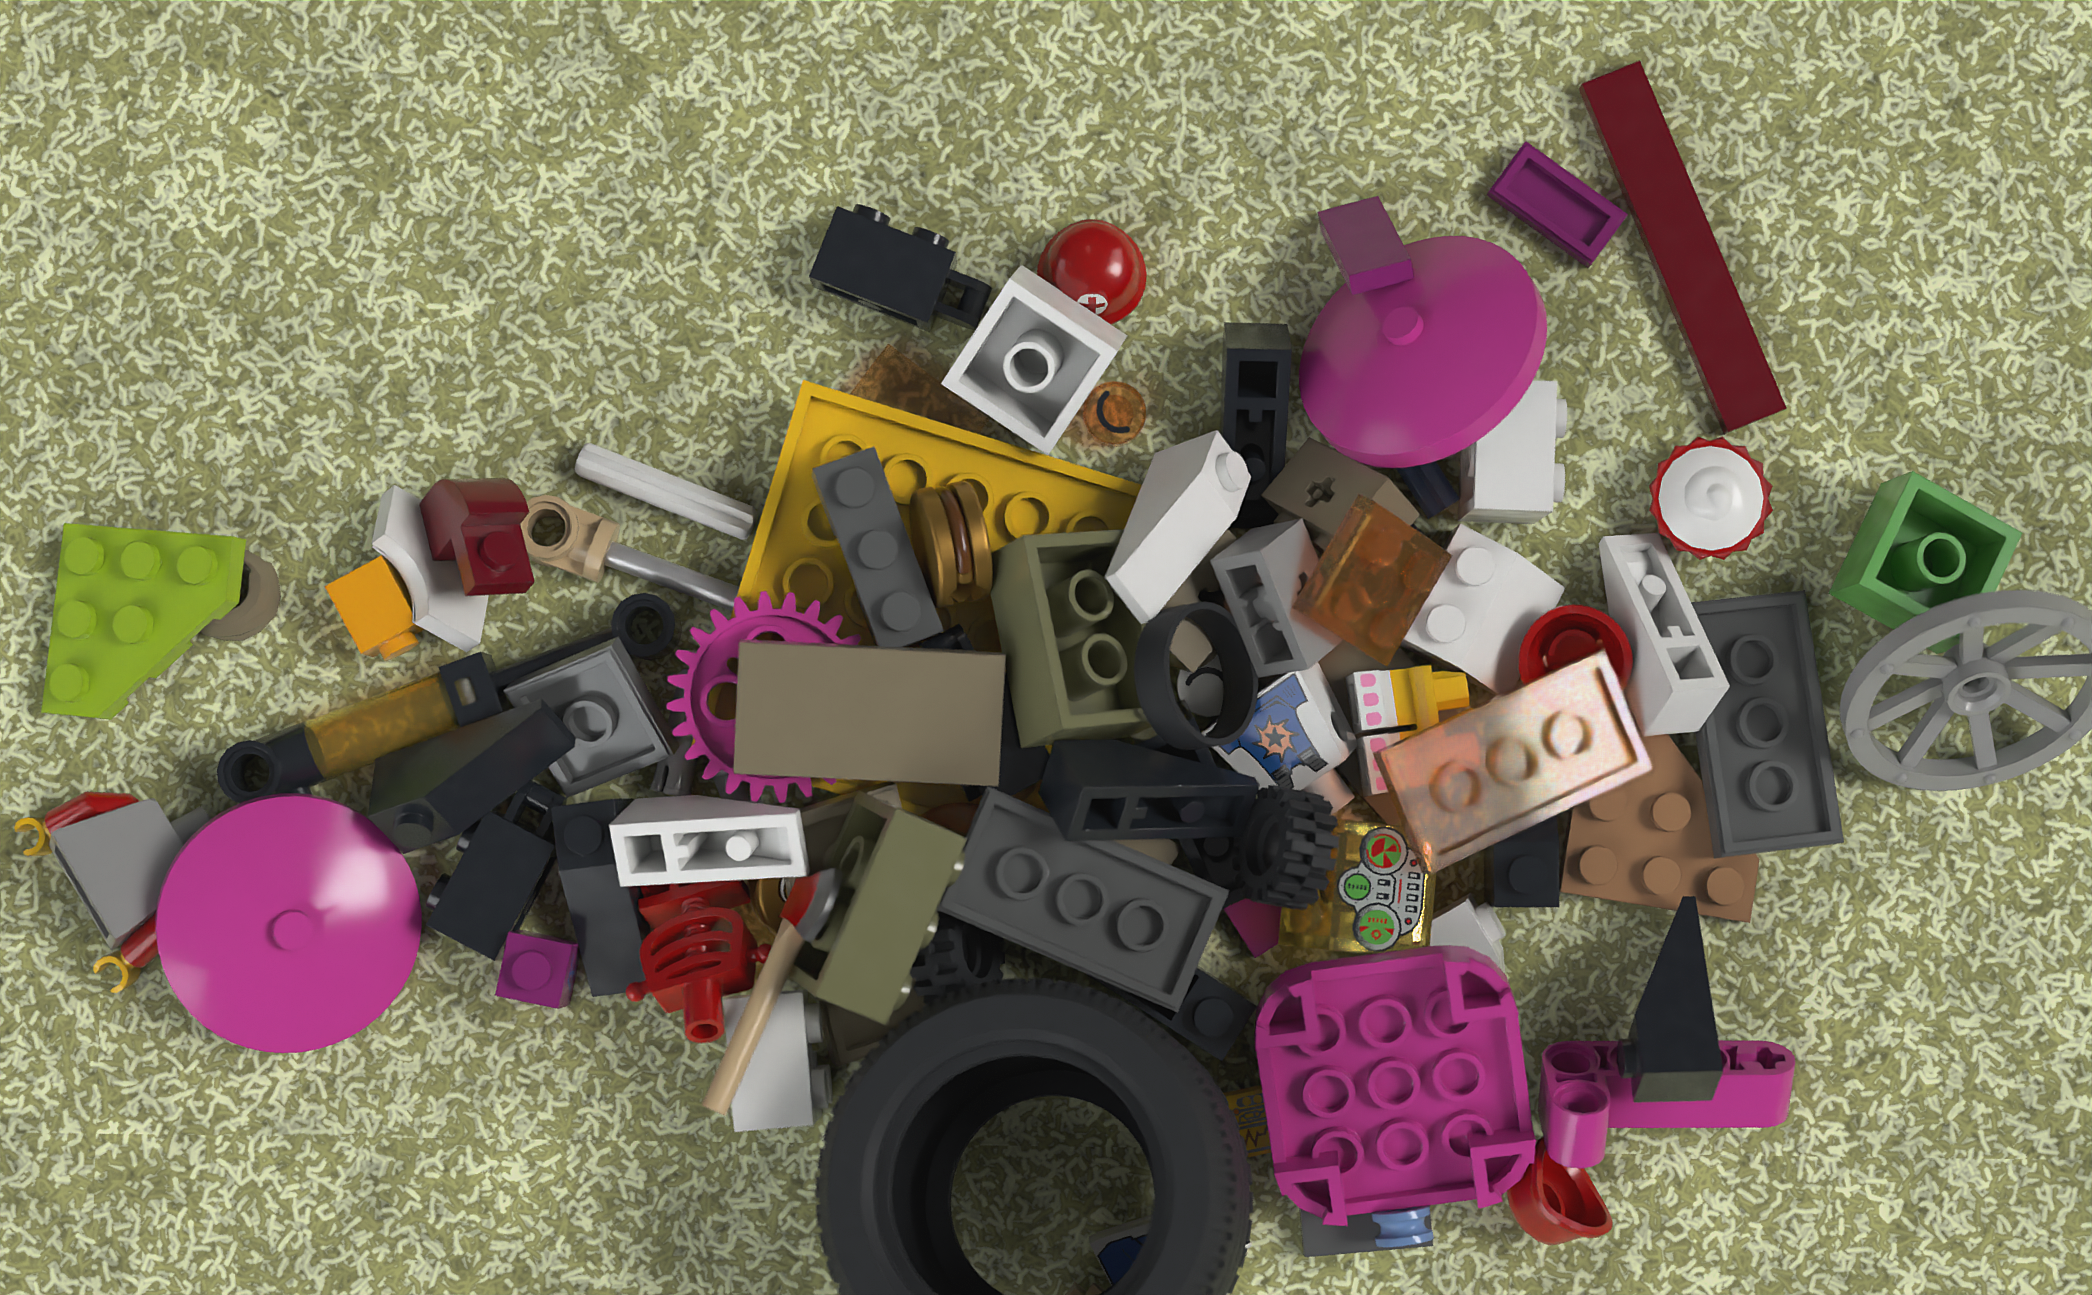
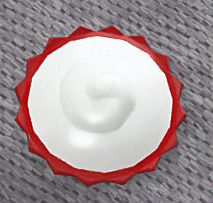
[1649,436,1773,560]

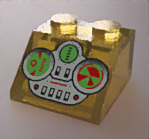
[1278,819,1440,954]

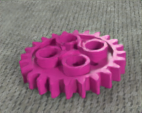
[666,591,861,803]

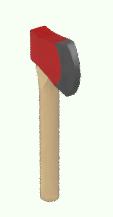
[701,868,843,1116]

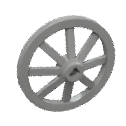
[1840,590,2092,791]

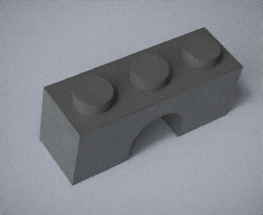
[811,446,943,647]

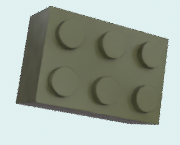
[990,529,1151,748]
[788,790,967,1025]

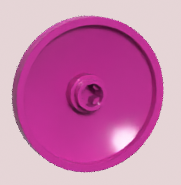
[1299,236,1547,468]
[155,793,422,1053]

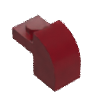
[419,478,535,596]

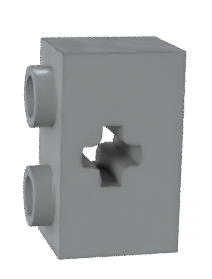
[1210,519,1349,677]

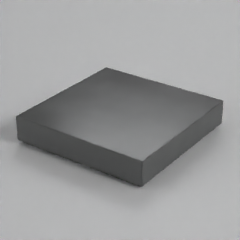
[504,637,680,798]

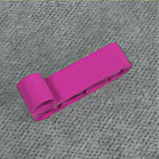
[1538,1040,1795,1168]

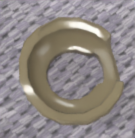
[200,549,281,641]

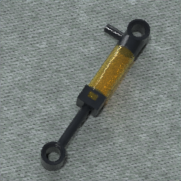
[217,593,682,803]

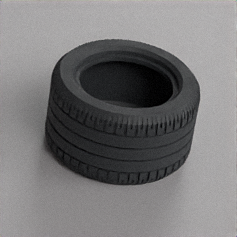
[815,978,1253,1295]

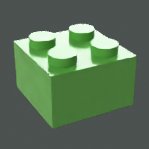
[1828,471,2023,654]

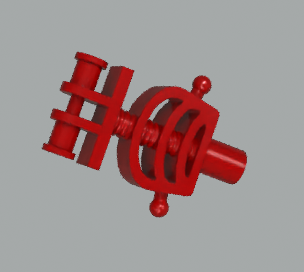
[625,880,772,1043]

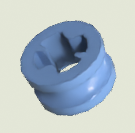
[1371,1205,1434,1247]

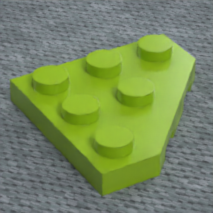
[41,523,246,720]

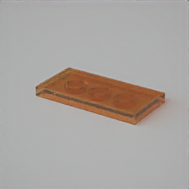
[1373,650,1653,874]

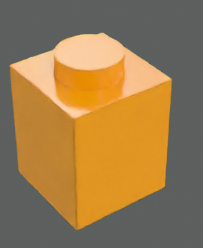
[325,555,425,661]

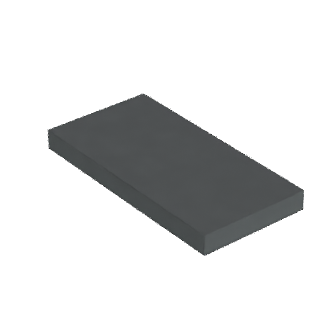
[1691,590,1844,859]
[937,786,1229,1012]

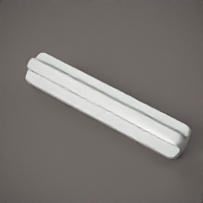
[575,443,757,540]

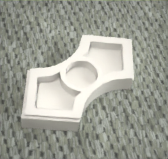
[372,485,489,652]

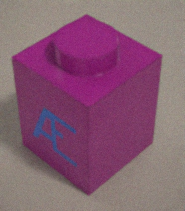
[495,930,581,1009]

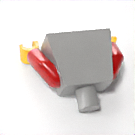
[14,791,210,993]

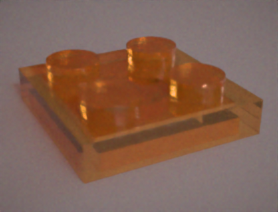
[1292,494,1453,667]

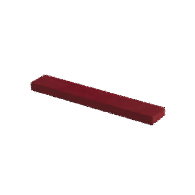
[1579,61,1787,435]

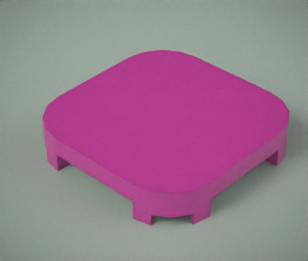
[1254,945,1536,1226]

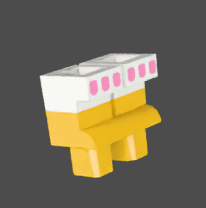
[1345,665,1479,797]

